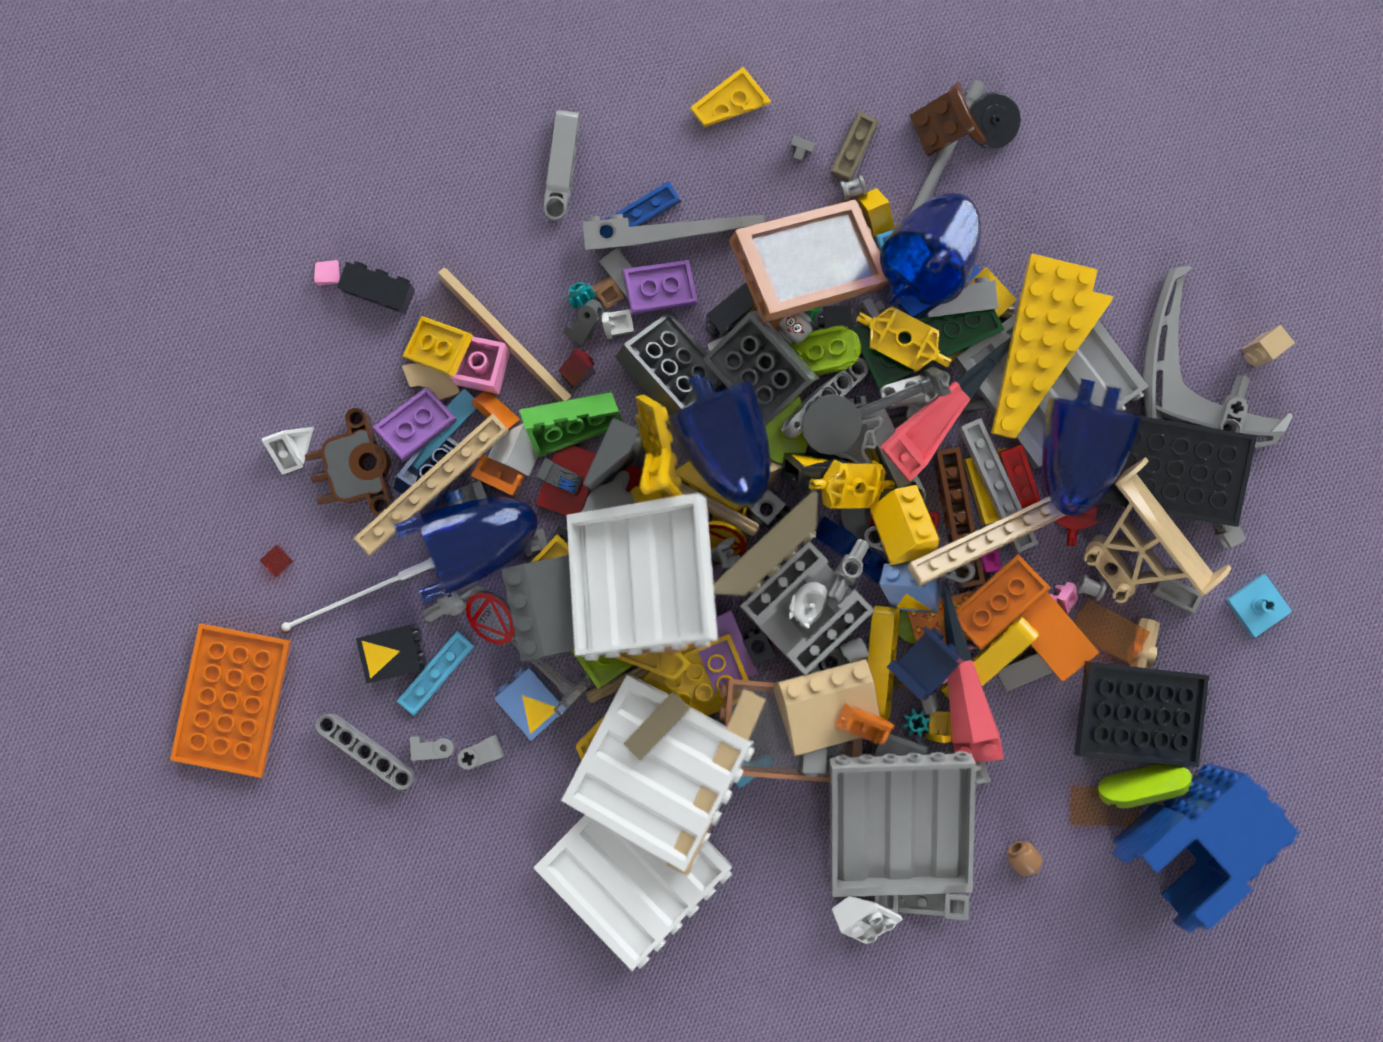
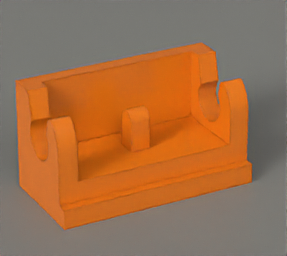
[471,455,526,497]
[835,703,894,745]

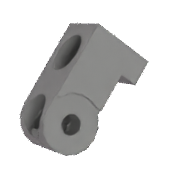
[410,735,456,761]

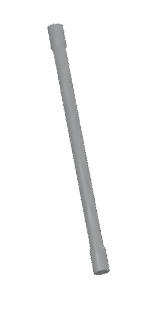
[887,80,986,284]

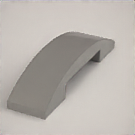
[875,893,970,921]

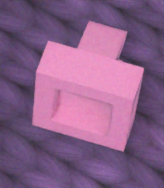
[1050,582,1078,615]

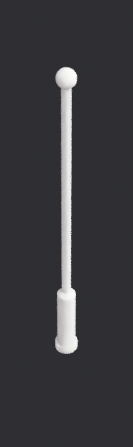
[281,557,437,631]

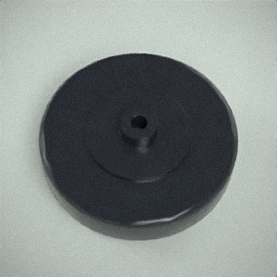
[969,92,1021,149]

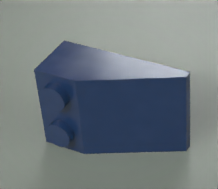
[393,435,459,513]

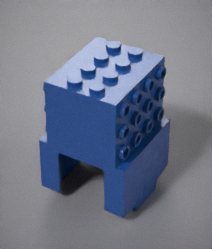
[1111,763,1300,933]

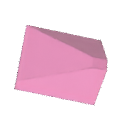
[314,260,340,286]

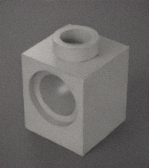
[749,490,786,526]
[797,748,827,777]

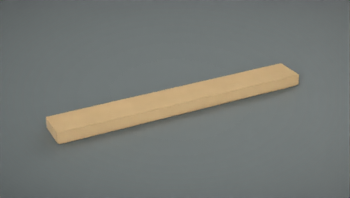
[438,268,571,402]
[353,414,509,556]
[907,493,1070,586]
[666,690,766,876]

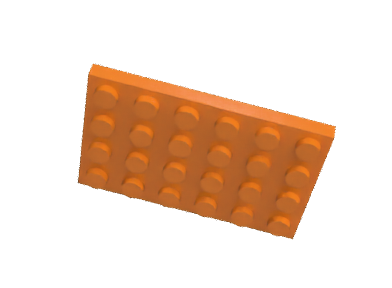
[170,623,292,778]

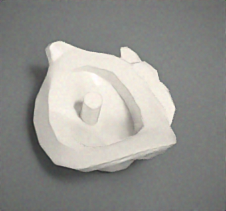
[789,582,827,629]

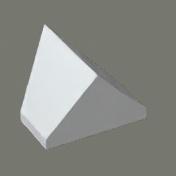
[488,423,538,476]
[262,427,314,475]

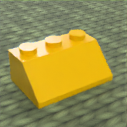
[870,485,939,565]

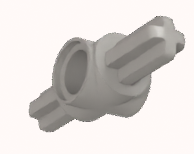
[828,539,869,602]
[423,579,483,622]

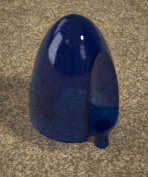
[880,193,981,305]
[667,374,771,506]
[1042,378,1142,517]
[393,497,538,602]

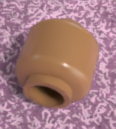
[1007,841,1043,876]

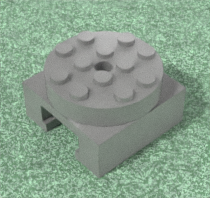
[739,541,874,676]

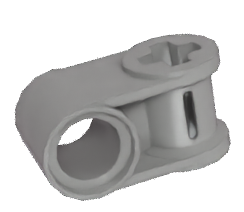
[457,735,505,770]

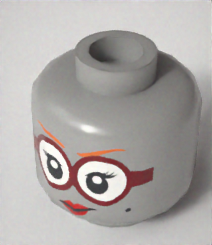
[778,312,812,345]

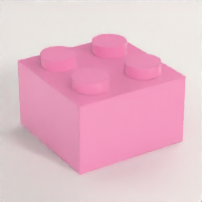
[450,337,511,394]

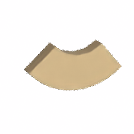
[402,363,460,401]

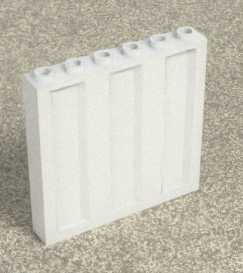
[567,493,718,660]
[561,674,755,872]
[533,815,733,971]

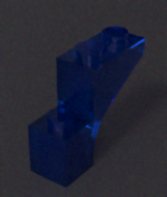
[814,516,890,586]

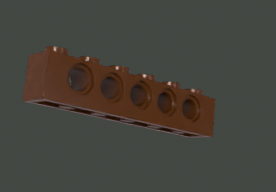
[933,447,985,588]

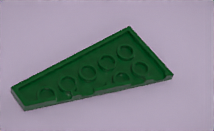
[849,309,1004,390]

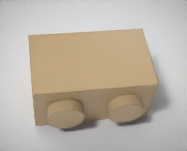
[1241,325,1295,367]

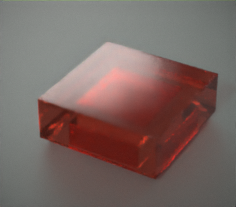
[260,545,294,577]

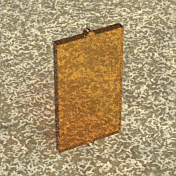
[1074,599,1150,665]
[1069,786,1142,826]

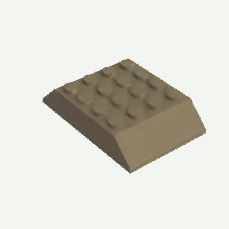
[713,490,818,595]

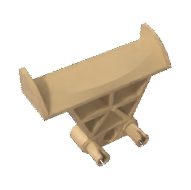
[1084,457,1231,603]

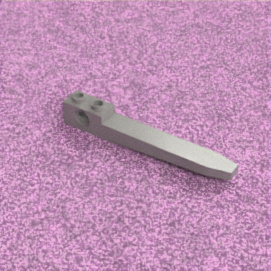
[582,214,765,250]

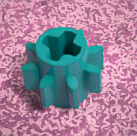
[566,282,596,309]
[901,708,931,737]

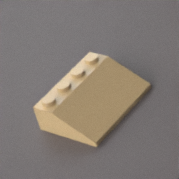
[773,659,880,757]

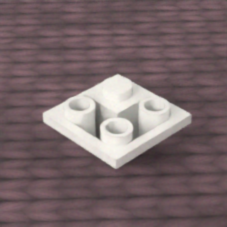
[832,896,903,944]

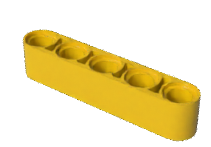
[867,605,900,720]
[940,617,1039,699]

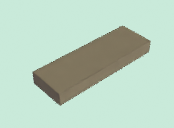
[830,112,879,182]
[623,692,691,761]

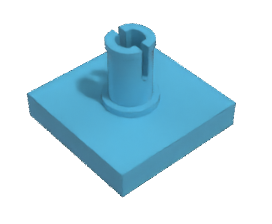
[1225,574,1292,638]

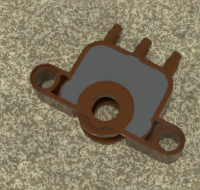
[305,408,394,516]

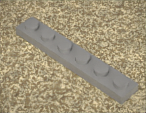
[958,418,1038,554]

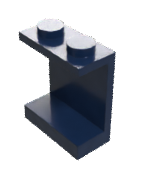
[887,626,964,701]

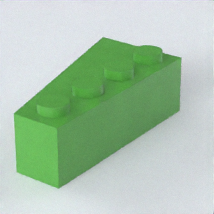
[519,392,623,458]

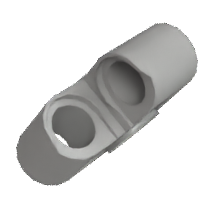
[819,638,869,671]

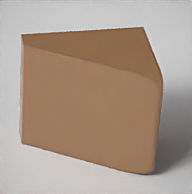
[592,276,624,310]

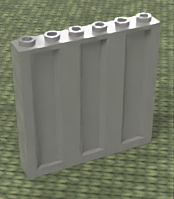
[953,313,1149,469]
[830,751,976,897]

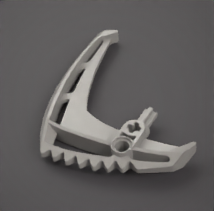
[1143,266,1293,448]

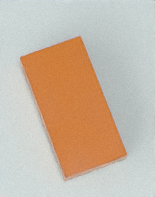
[471,391,520,430]

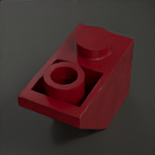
[558,348,595,390]

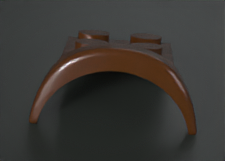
[909,82,986,156]

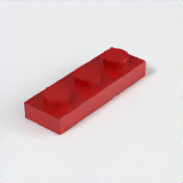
[999,444,1041,509]

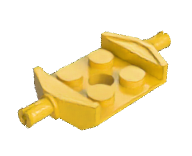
[856,306,952,373]
[809,460,895,508]

